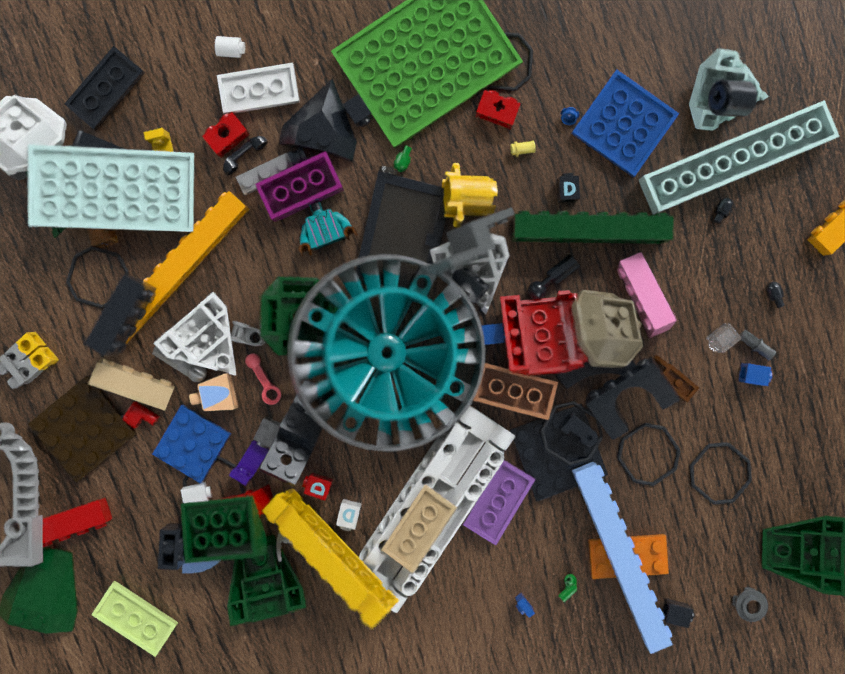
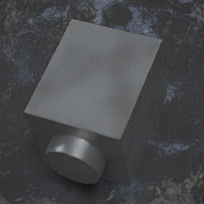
[254,417,281,448]

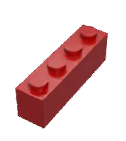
[43,498,112,547]

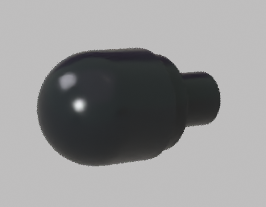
[713,198,734,224]
[766,282,785,309]

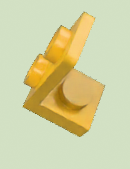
[144,128,174,152]

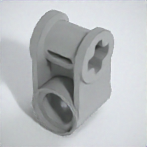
[231,321,265,346]

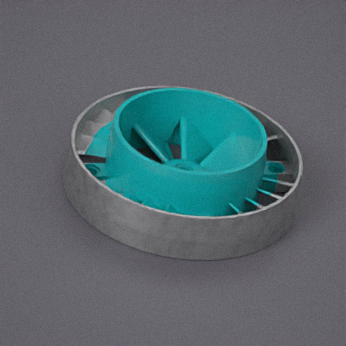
[288,254,485,451]

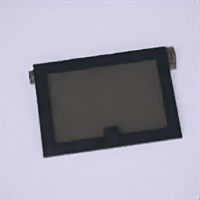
[356,166,446,296]

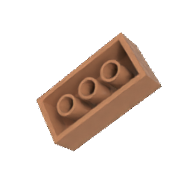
[473,363,558,420]

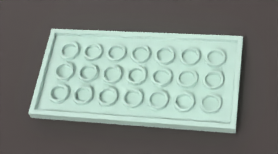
[28,145,194,232]

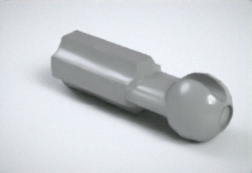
[152,346,207,382]

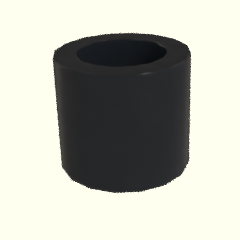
[708,79,757,117]

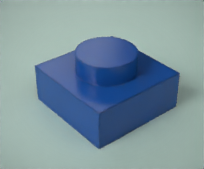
[515,593,535,618]

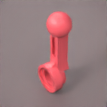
[245,353,282,405]

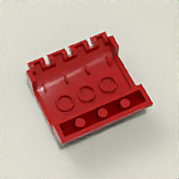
[500,290,588,376]

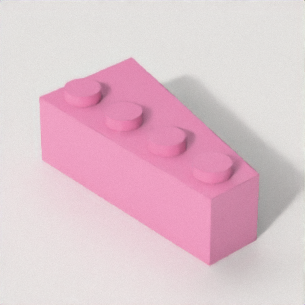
[617,252,677,338]

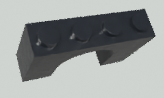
[586,356,680,440]

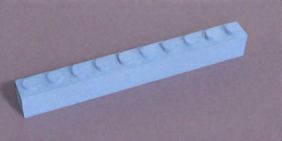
[571,462,672,654]

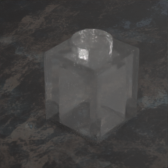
[706,323,742,353]

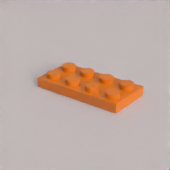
[588,534,669,579]

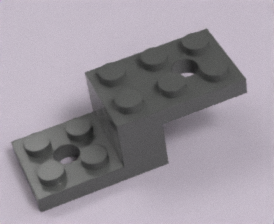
[426,207,515,275]

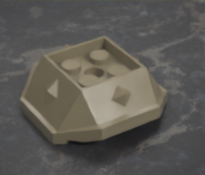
[572,290,643,368]

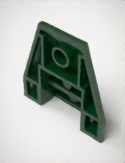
[762,516,845,596]
[227,535,307,626]
[0,546,78,634]

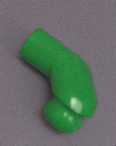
[558,574,577,602]

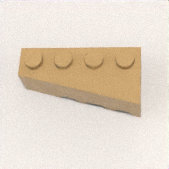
[88,358,175,410]

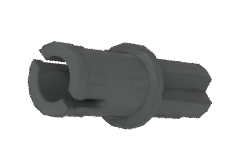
[739,330,776,361]

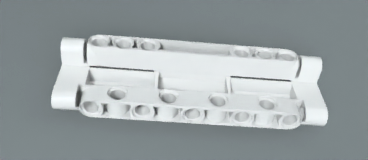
[359,406,515,613]

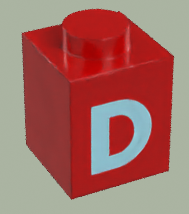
[302,472,333,501]

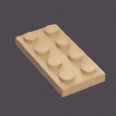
[382,485,458,574]

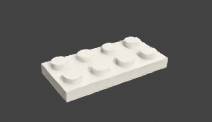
[217,63,300,115]

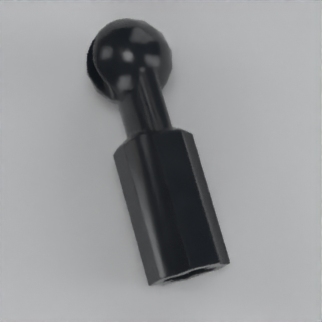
[528,254,580,299]

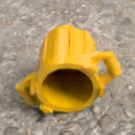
[442,163,497,228]

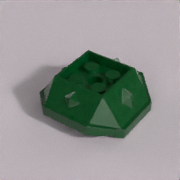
[259,276,338,355]

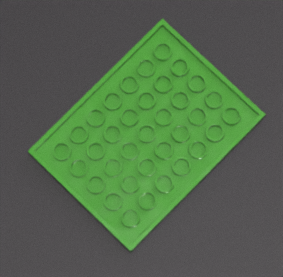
[331,0,523,149]

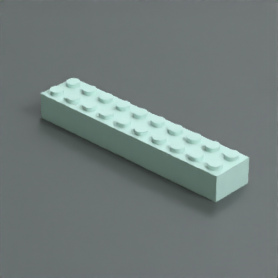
[639,100,839,215]

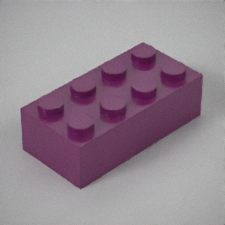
[255,151,344,222]

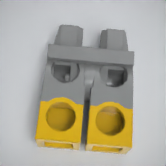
[0,332,59,389]

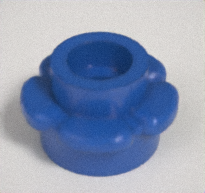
[560,107,580,125]

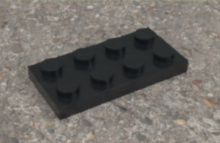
[64,46,145,131]

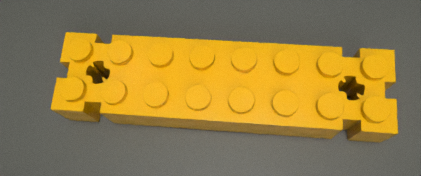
[262,488,399,629]

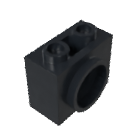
[158,523,185,570]

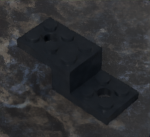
[259,380,336,487]

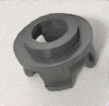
[732,587,768,622]

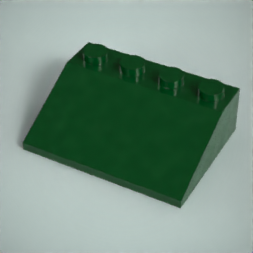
[181,496,267,563]

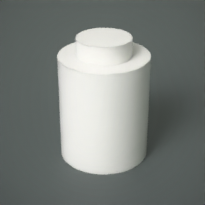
[215,36,245,58]

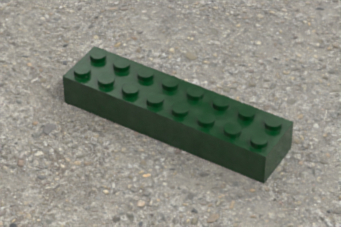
[511,211,674,244]

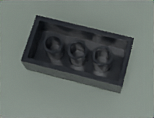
[84,274,157,356]

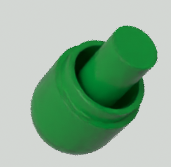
[393,145,412,172]

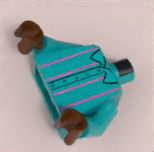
[299,202,358,257]

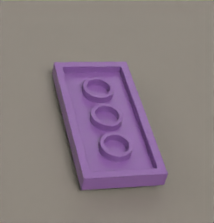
[463,460,535,545]

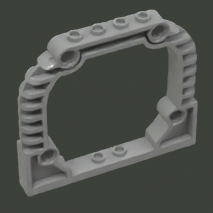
[0,422,43,566]

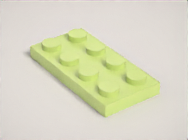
[92,581,178,657]

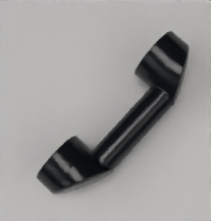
[223,136,268,176]

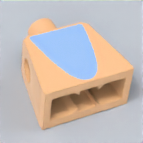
[189,373,238,411]

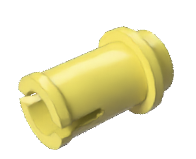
[510,141,536,157]

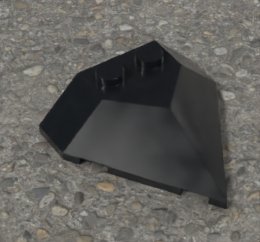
[279,78,357,161]

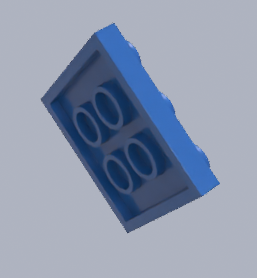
[152,405,231,484]

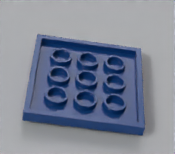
[571,69,679,177]

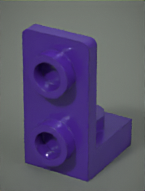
[229,440,269,486]

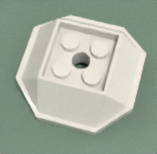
[0,95,67,175]

